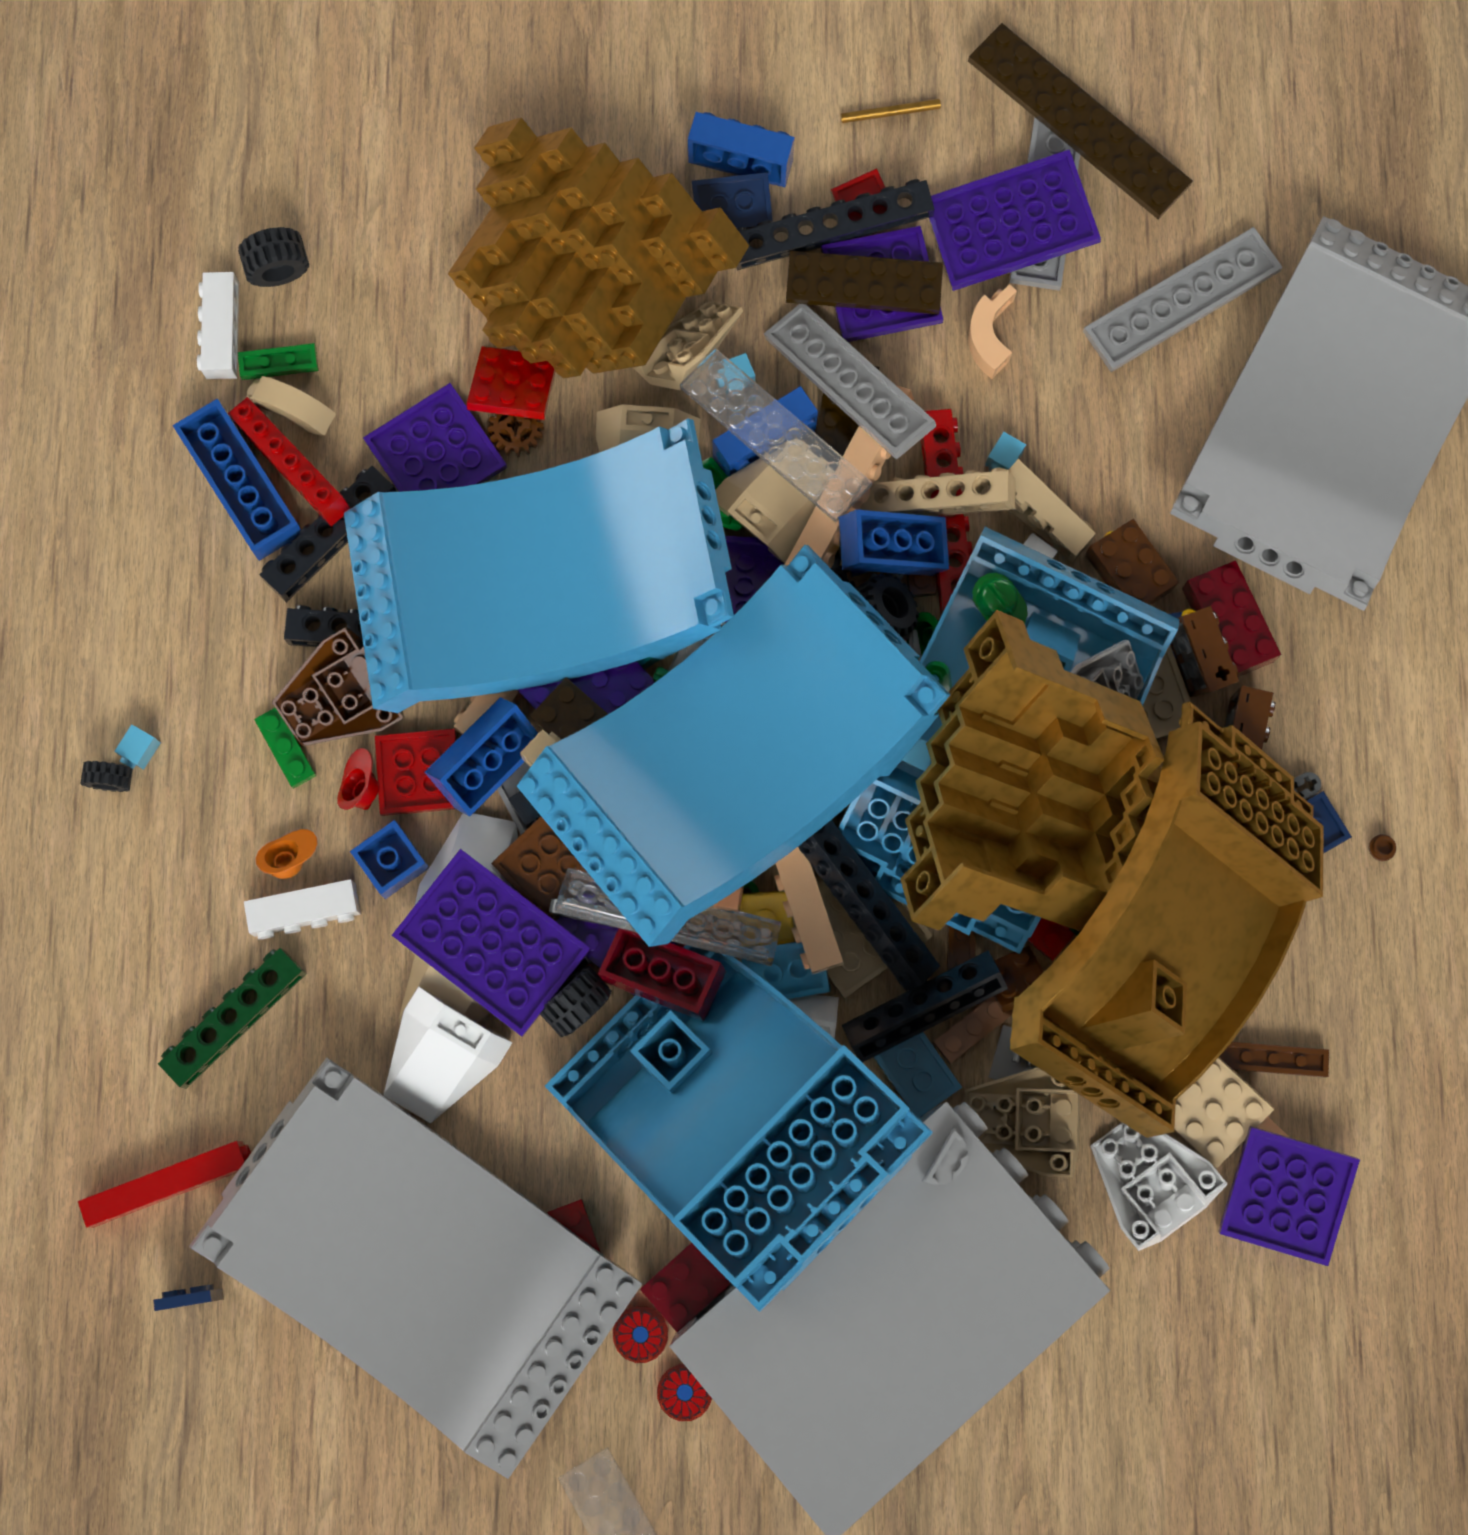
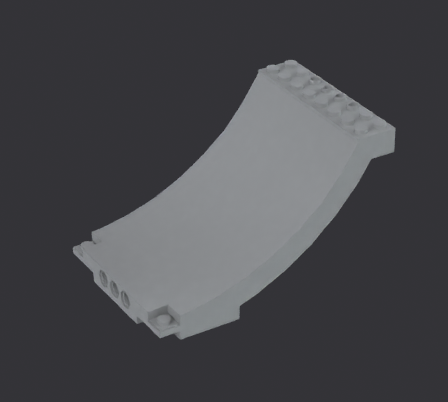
[1170,216,1468,611]
[189,1057,642,1479]

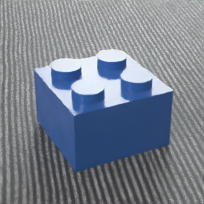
[350,820,429,899]

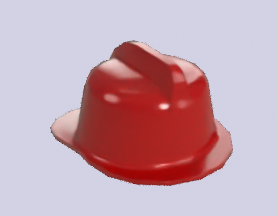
[337,748,379,810]

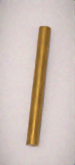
[840,99,941,123]

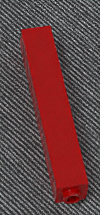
[78,1140,251,1228]

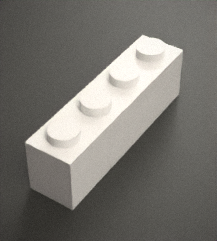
[197,272,239,379]
[244,879,361,939]

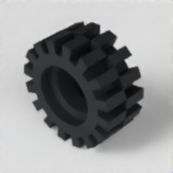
[80,761,133,792]

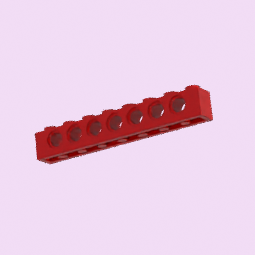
[921,409,973,615]

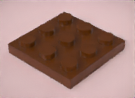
[491,816,593,918]

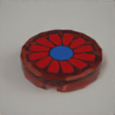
[613,1306,668,1363]
[657,1363,712,1421]

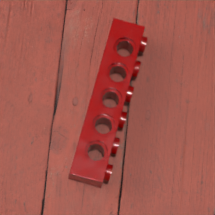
[227,397,350,526]

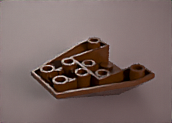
[272,627,405,746]

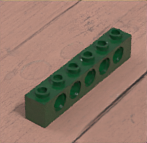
[158,948,307,1089]

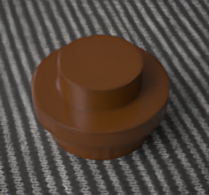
[1369,834,1396,861]

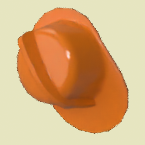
[256,829,318,879]

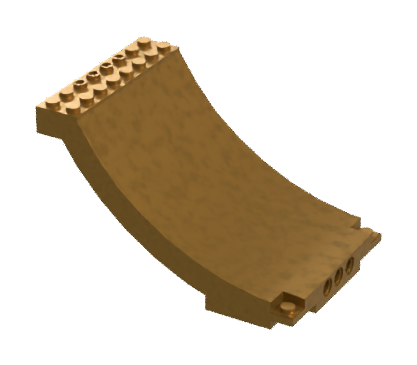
[1010,701,1324,1138]

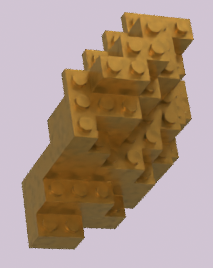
[448,117,749,379]
[900,610,1165,931]

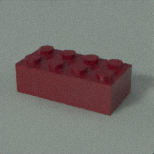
[1182,560,1282,677]
[598,924,726,1022]
[640,1242,731,1332]

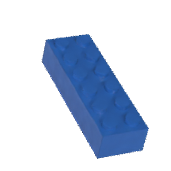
[172,398,301,561]

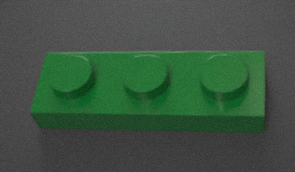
[238,343,319,380]
[254,708,316,789]

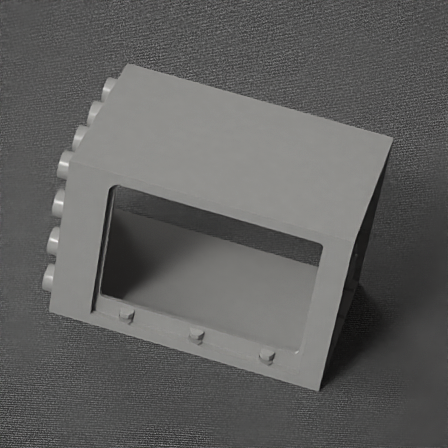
[669,1102,1110,1535]

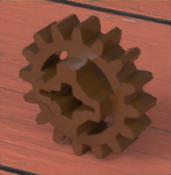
[487,413,545,457]

